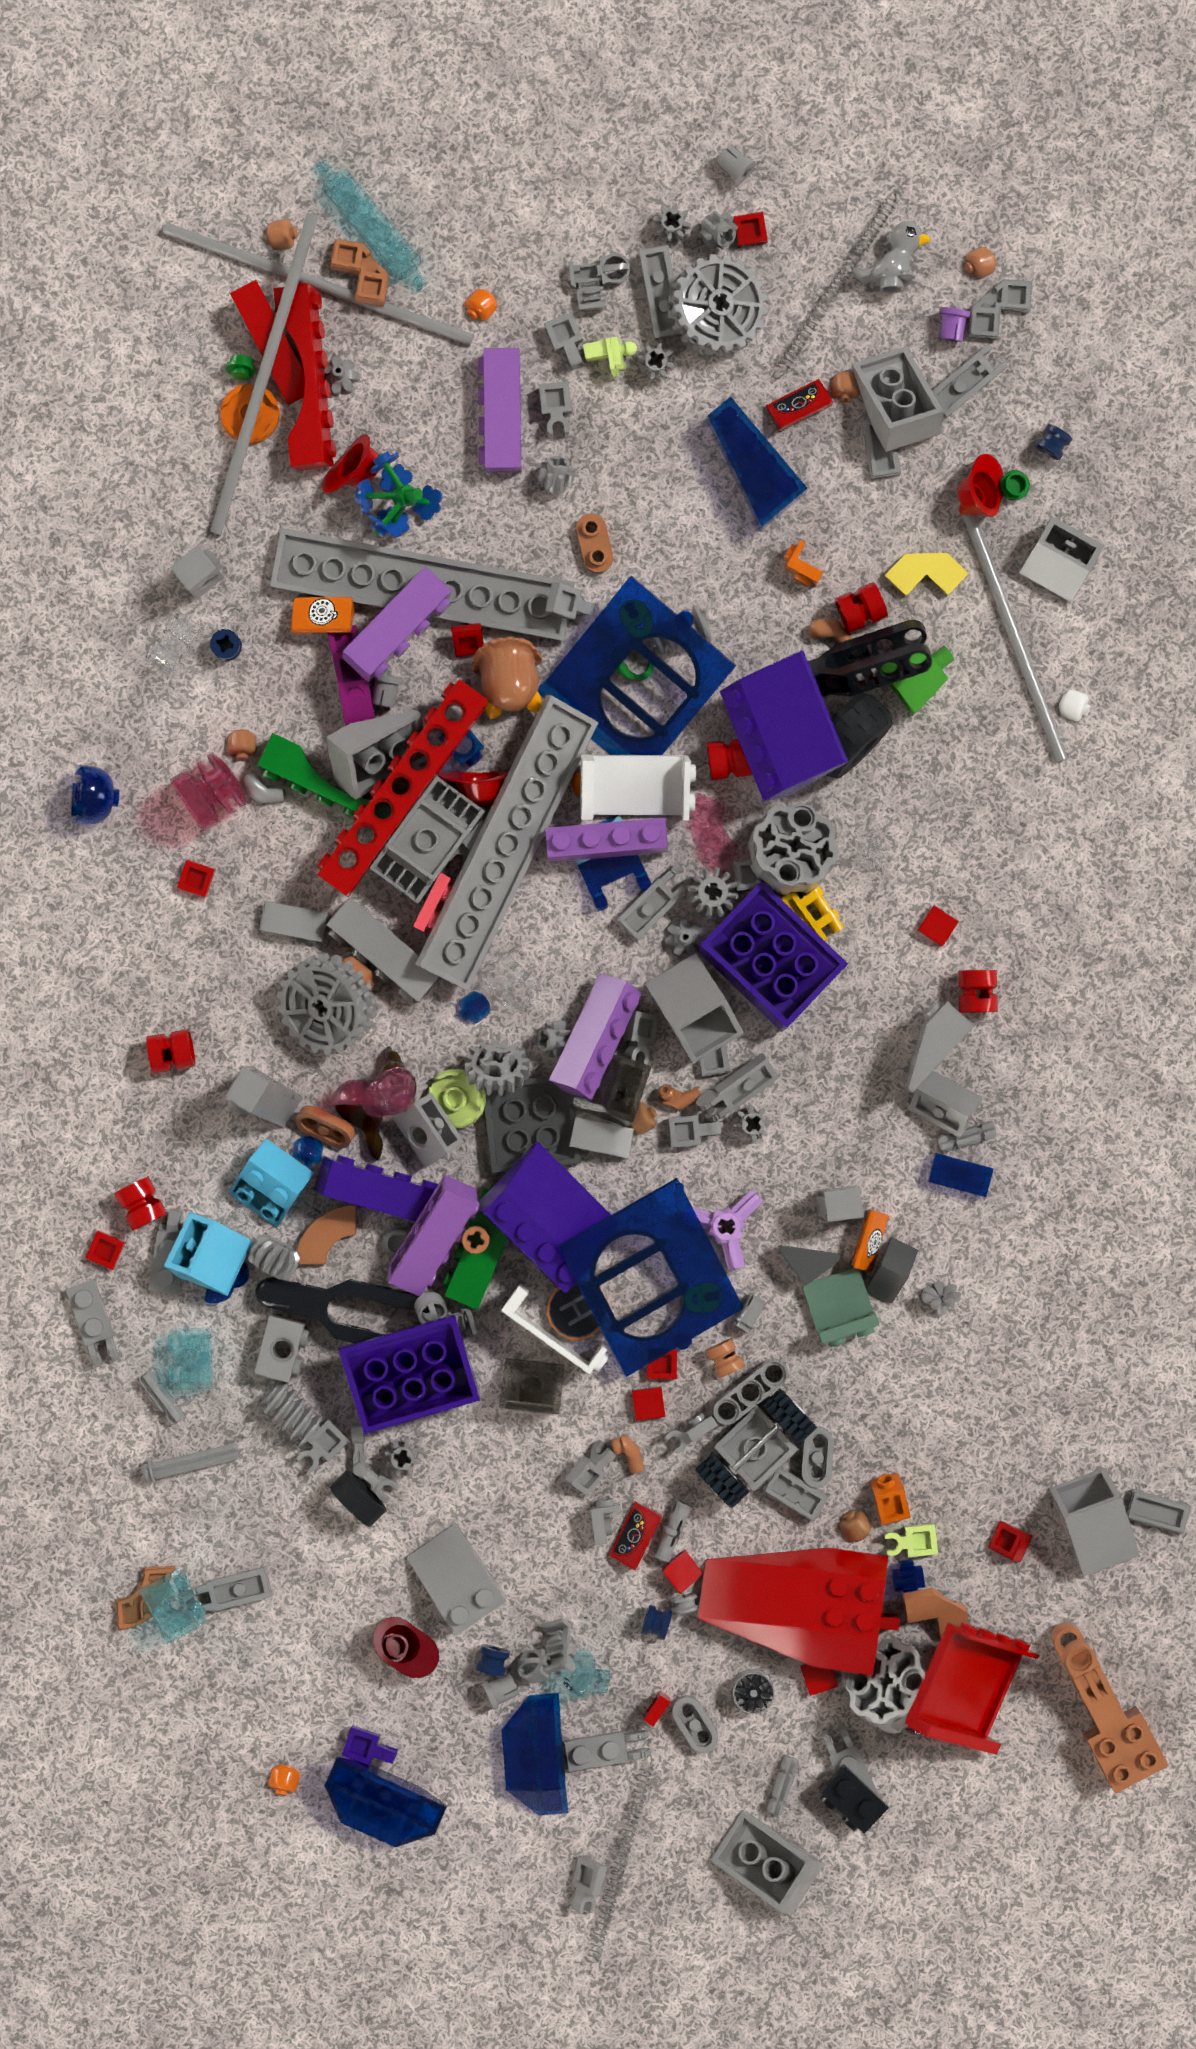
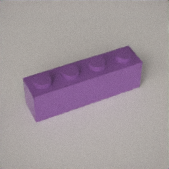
[478,348,522,473]
[342,566,452,682]
[545,817,668,863]
[549,973,642,1100]
[387,1175,480,1297]

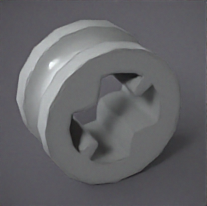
[670,1593,699,1614]

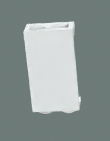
[580,755,696,820]
[501,1283,609,1374]

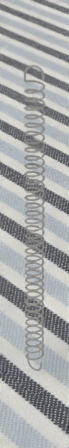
[773,190,902,379]
[586,1756,654,1975]

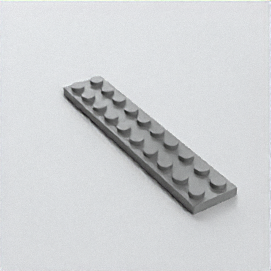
[270,528,575,642]
[415,695,599,991]

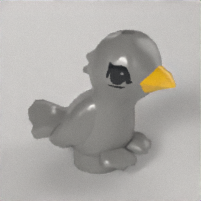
[852,221,932,294]

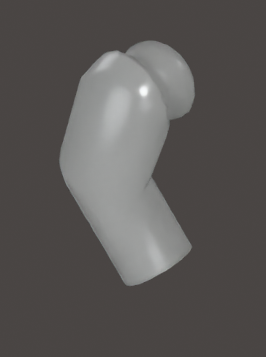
[242,773,284,803]

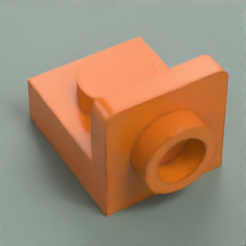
[870,1473,911,1525]

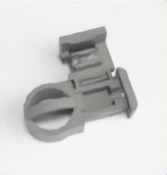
[568,253,630,312]
[414,1292,477,1335]
[516,1618,576,1683]

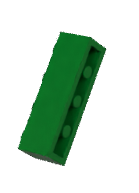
[442,1184,508,1310]

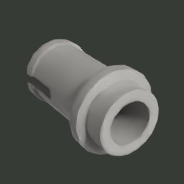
[733,1293,767,1334]

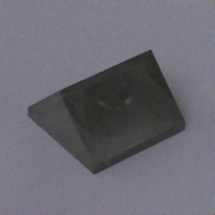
[499,1358,565,1415]

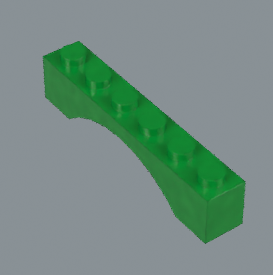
[257,733,392,819]

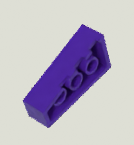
[314,1155,438,1222]

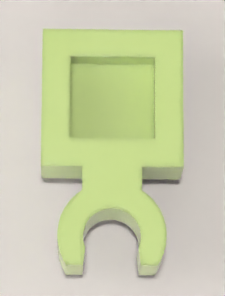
[884,1523,938,1558]

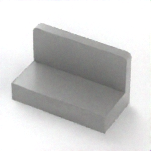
[908,1071,983,1138]

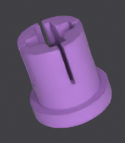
[939,307,970,342]

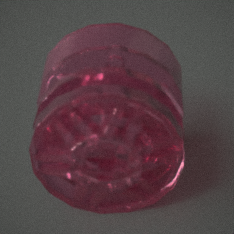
[170,752,248,832]

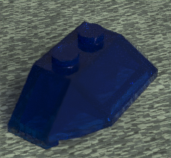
[501,1692,569,1815]
[324,1757,447,1847]

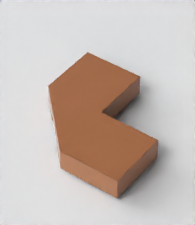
[330,239,389,307]
[903,1588,969,1639]

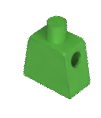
[881,646,955,716]

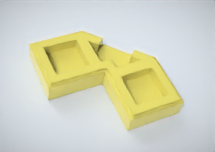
[884,553,969,597]

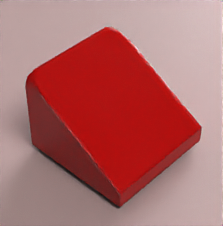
[988,1520,1032,1562]
[662,1550,703,1594]

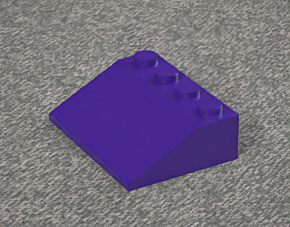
[719,651,848,802]
[695,881,848,1032]
[478,1141,619,1293]
[338,1315,480,1434]

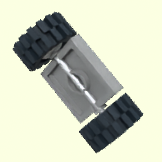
[695,1388,817,1508]

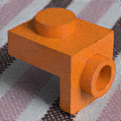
[783,539,823,587]

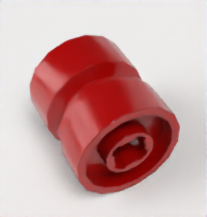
[835,582,888,634]
[707,738,753,781]
[958,970,998,1013]
[146,1029,196,1074]
[114,1176,168,1231]

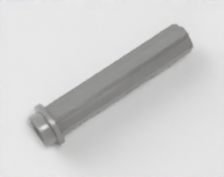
[143,1443,239,1484]

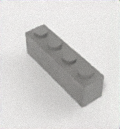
[326,897,440,1003]

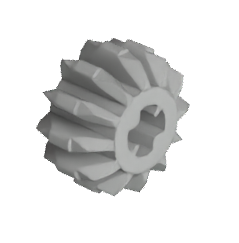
[687,867,738,918]
[248,1234,300,1280]

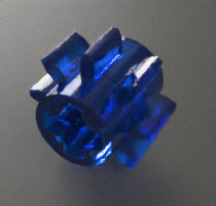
[892,1559,925,1593]

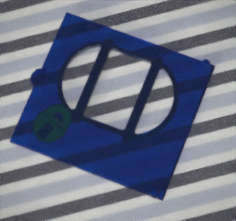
[538,575,737,755]
[558,1178,743,1377]

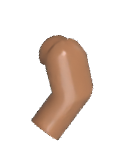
[808,619,852,643]
[658,1084,701,1110]
[611,1435,645,1474]

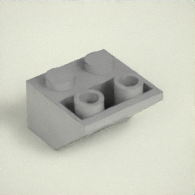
[1018,516,1105,603]

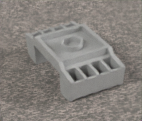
[369,776,485,903]

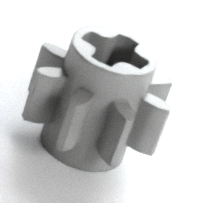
[654,203,691,243]
[699,211,738,250]
[638,343,674,382]
[538,456,576,494]
[538,1021,573,1057]
[734,1105,771,1142]
[384,1438,422,1476]

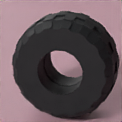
[826,693,893,779]

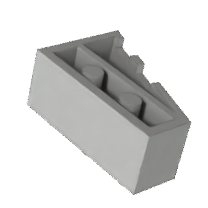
[225,1066,303,1127]

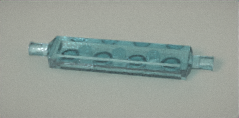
[316,159,428,291]

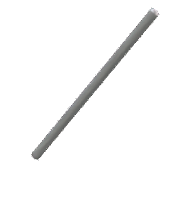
[962,514,1068,763]

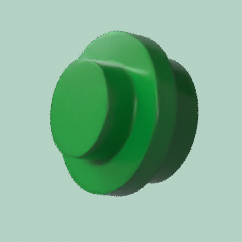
[226,355,256,380]
[1000,470,1030,501]

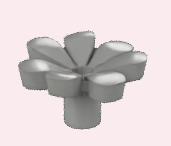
[325,356,360,396]
[664,918,704,957]
[921,1282,961,1315]

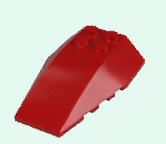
[697,1547,888,1676]

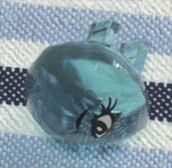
[561,1648,610,1699]

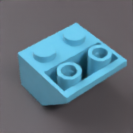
[229,1139,315,1228]
[164,1212,253,1296]

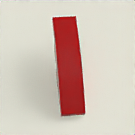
[230,280,304,406]

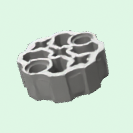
[747,803,839,895]
[845,1638,931,1733]

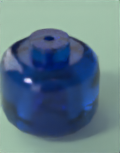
[459,991,490,1024]
[293,1136,323,1168]

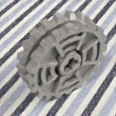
[668,254,768,357]
[277,953,376,1055]

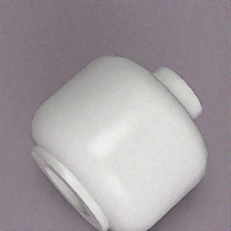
[1059,689,1091,722]

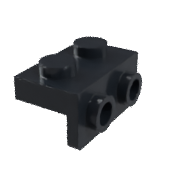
[819,1764,889,1834]

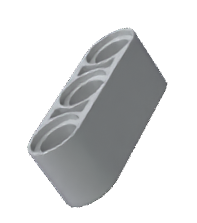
[713,1358,788,1425]

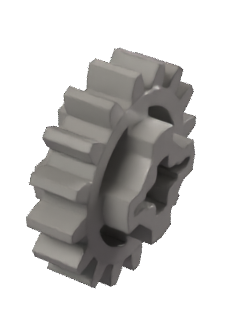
[464,1039,529,1096]

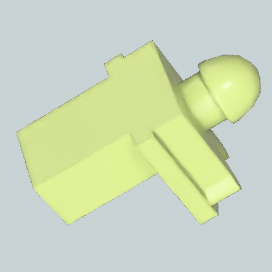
[583,337,637,377]

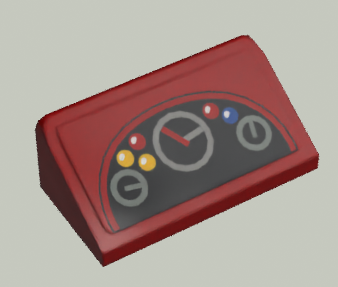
[766,379,833,432]
[609,1501,662,1571]

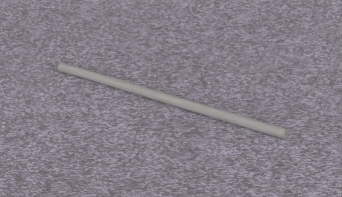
[210,213,318,535]
[163,222,474,346]

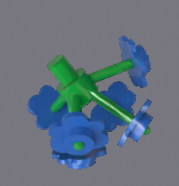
[355,451,442,538]

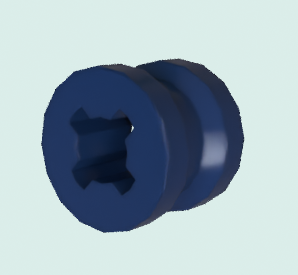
[1035,424,1072,460]
[210,629,242,661]
[641,1605,672,1640]
[476,1644,510,1676]

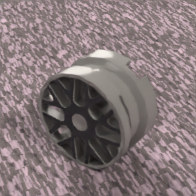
[732,1669,775,1714]

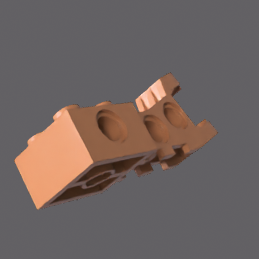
[1051,1622,1169,1794]

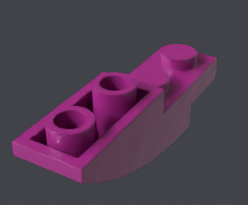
[327,625,375,726]

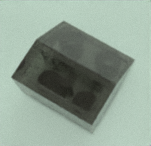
[570,1055,651,1127]

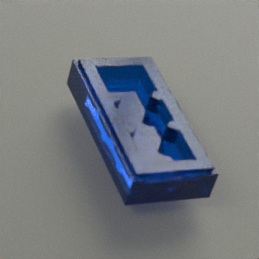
[927,1153,994,1197]

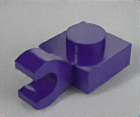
[341,1725,398,1765]

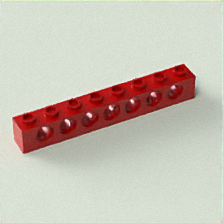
[317,679,489,898]

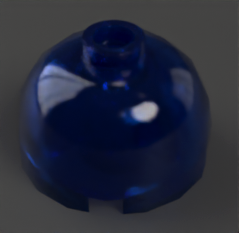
[71,764,120,825]

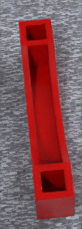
[273,283,336,471]

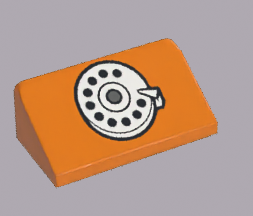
[291,597,355,633]
[851,1209,889,1272]

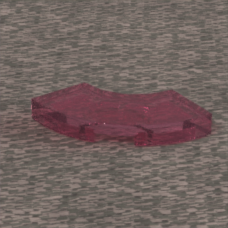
[692,793,739,873]

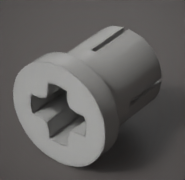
[716,145,756,186]
[372,674,403,708]
[481,1672,519,1710]

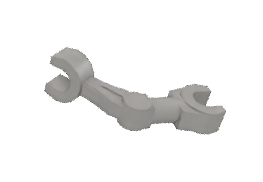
[351,1423,399,1502]

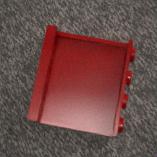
[904,1622,1040,1755]

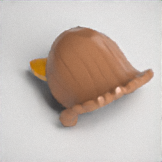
[472,637,542,719]

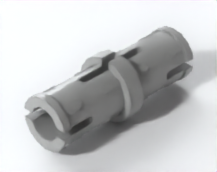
[652,1499,693,1563]

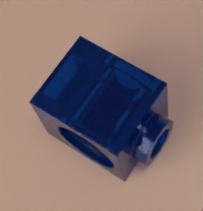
[438,730,485,768]

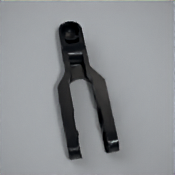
[808,620,932,697]
[255,1277,430,1343]

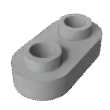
[801,1427,834,1488]
[672,1695,718,1753]

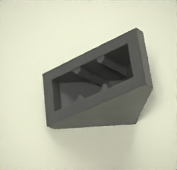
[866,1237,919,1303]
[779,1245,841,1286]

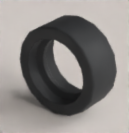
[330,1471,386,1527]

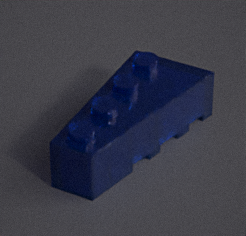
[707,396,808,532]

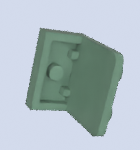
[803,1268,880,1347]

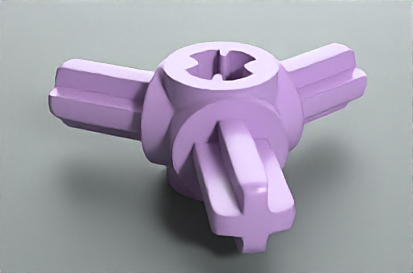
[682,1190,763,1270]

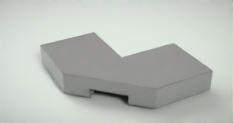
[968,279,1033,340]

